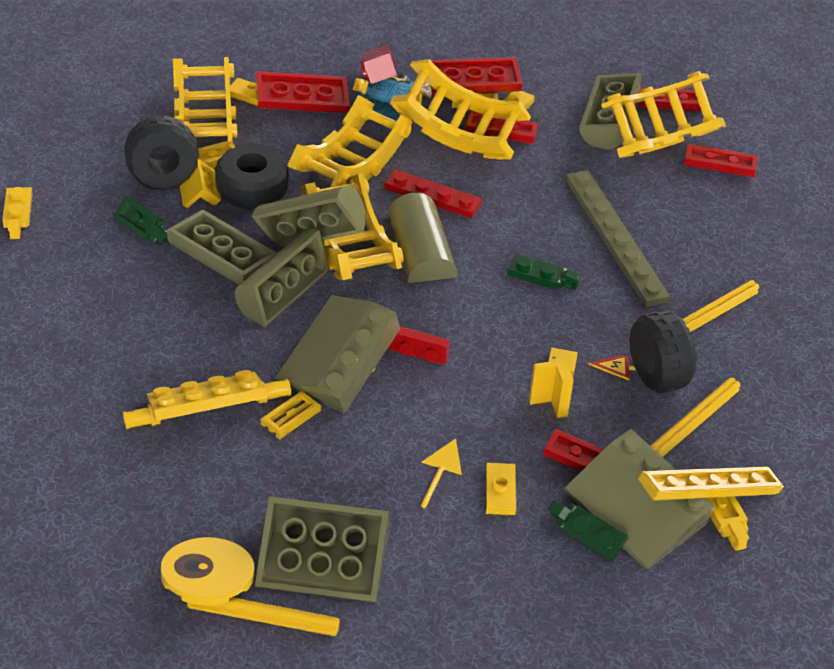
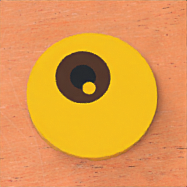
[161,538,254,605]

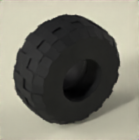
[124,115,199,190]
[216,143,289,209]
[629,310,697,393]

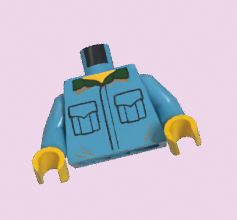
[353,74,423,118]

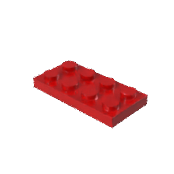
[430,57,523,94]
[255,71,350,113]

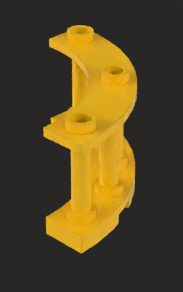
[173,57,237,142]
[390,59,531,160]
[601,71,726,158]
[287,95,413,187]
[300,173,404,280]

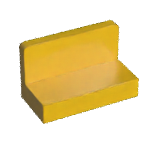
[179,159,221,208]
[529,360,574,418]

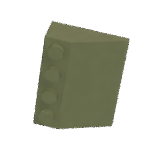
[275,295,400,414]
[564,429,715,570]
[255,496,390,603]

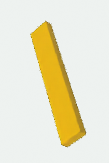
[638,467,783,501]

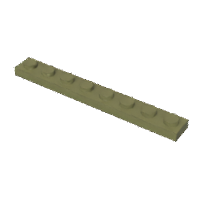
[566,170,670,307]

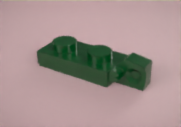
[113,195,171,245]
[507,254,580,290]
[547,500,629,562]

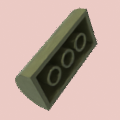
[579,73,642,149]
[252,186,365,249]
[388,193,458,283]
[167,210,276,286]
[235,228,329,327]

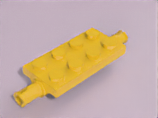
[123,370,291,430]

